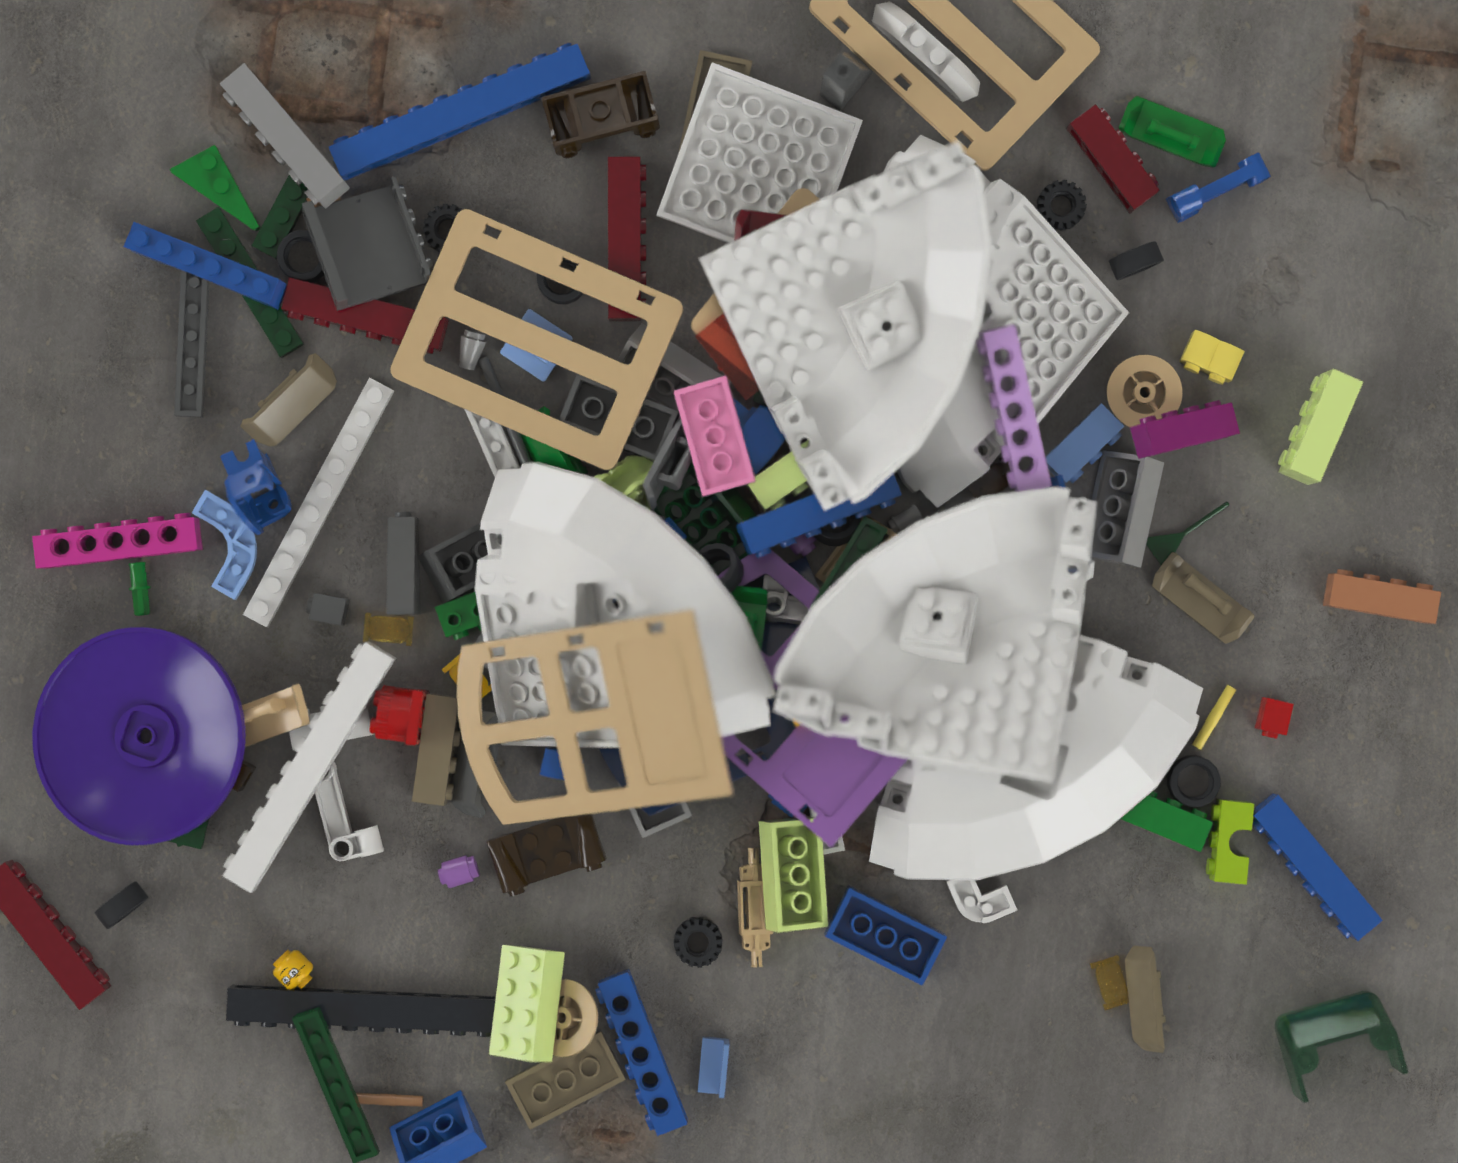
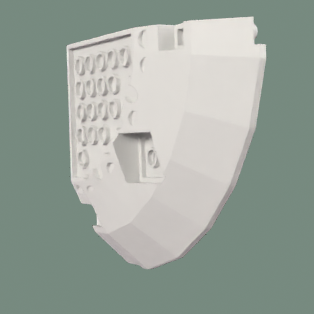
[882,135,1129,508]
[699,141,992,511]
[475,461,775,748]
[774,487,1097,782]
[869,613,1203,880]

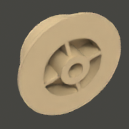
[1107,355,1182,427]
[553,979,598,1057]

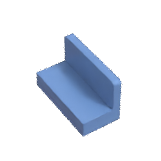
[698,1037,729,1098]

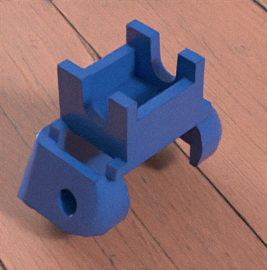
[733,398,785,475]
[220,439,292,535]

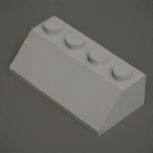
[617,323,732,411]
[1091,450,1164,568]

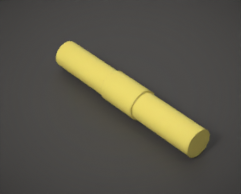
[1192,685,1236,750]

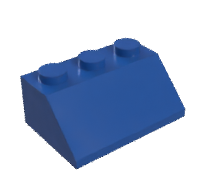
[389,1090,487,1163]

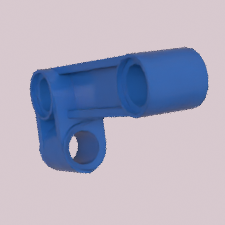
[1166,153,1271,223]

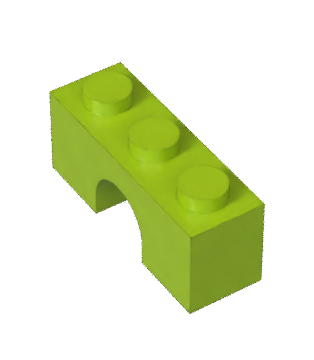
[1206,799,1254,885]

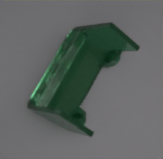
[1275,991,1409,1103]

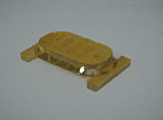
[363,613,414,646]
[1090,955,1129,1010]

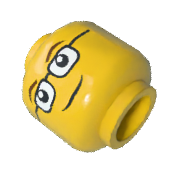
[272,949,313,990]

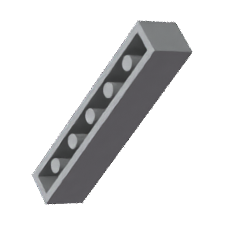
[220,63,350,209]

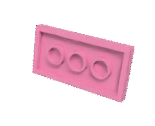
[674,376,756,497]

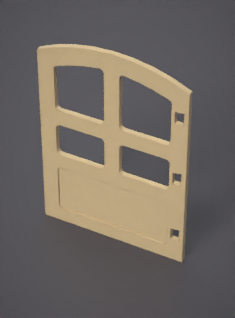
[457,609,733,825]

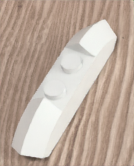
[872,2,980,102]

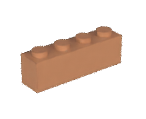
[1323,569,1441,624]

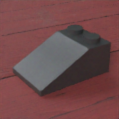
[417,523,502,604]

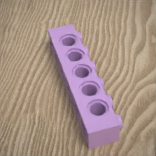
[976,324,1052,492]

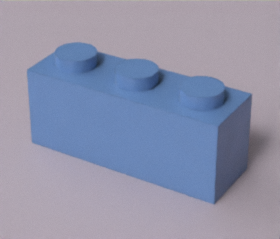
[1045,403,1124,484]

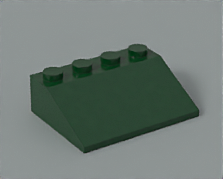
[653,462,757,576]

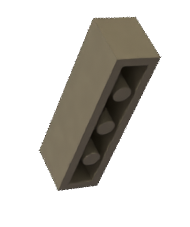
[412,693,461,806]

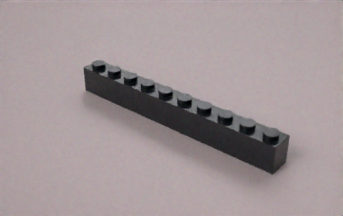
[226,984,496,1037]

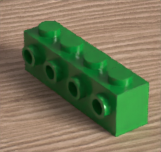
[435,592,482,641]

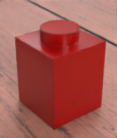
[1255,697,1294,739]

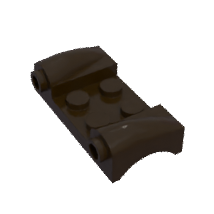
[541,71,660,158]
[487,813,607,897]

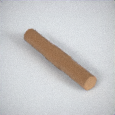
[356,1093,424,1107]

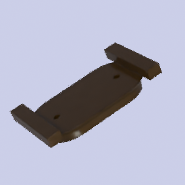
[967,457,1010,499]

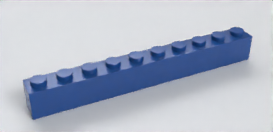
[328,43,591,181]

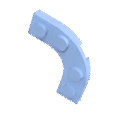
[192,490,257,600]

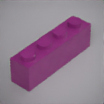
[1130,400,1240,459]

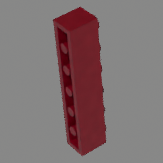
[608,157,647,321]
[281,277,449,355]
[0,860,111,1010]

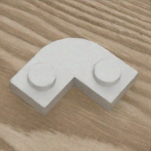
[946,880,1017,923]

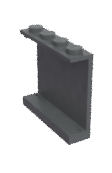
[302,177,433,311]

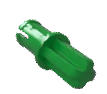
[129,562,151,616]

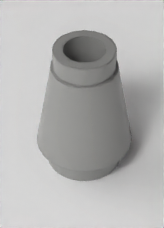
[459,329,487,370]

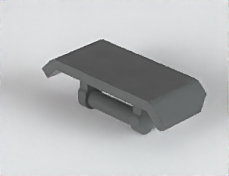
[643,417,692,512]
[451,711,501,818]

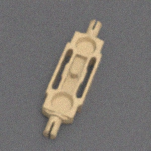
[737,847,773,967]

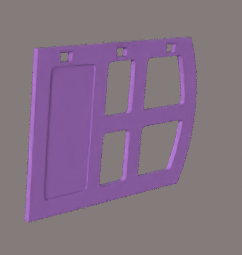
[717,550,908,848]

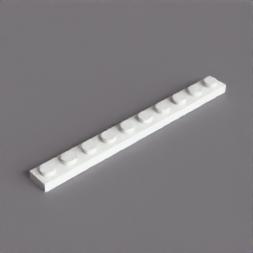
[243,377,394,627]

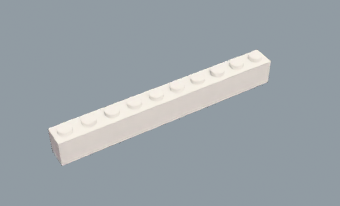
[223,641,396,893]

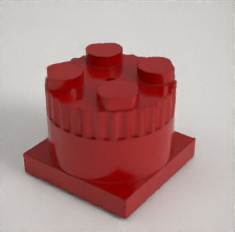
[370,685,430,746]

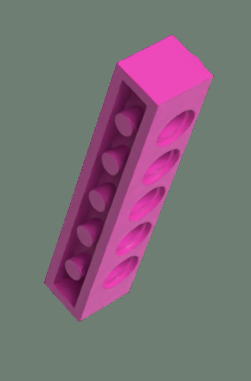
[32,513,203,569]

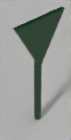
[1146,502,1229,566]

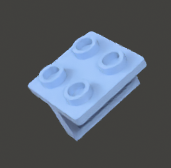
[500,309,573,382]

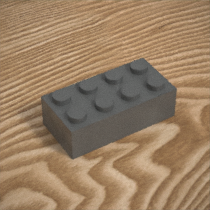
[559,374,680,461]

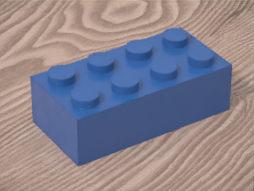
[824,885,947,986]

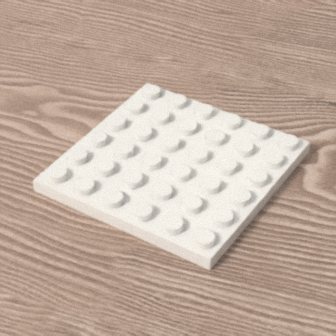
[656,62,863,243]

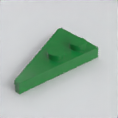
[169,145,261,231]

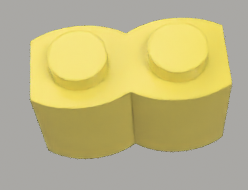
[1180,330,1245,385]

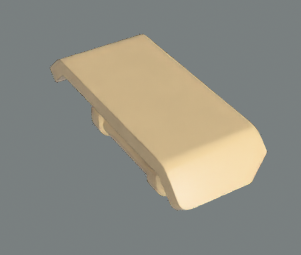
[242,684,310,747]

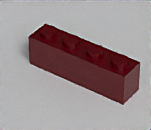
[1066,104,1160,214]

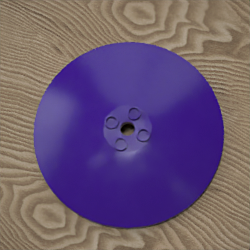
[32,627,246,845]

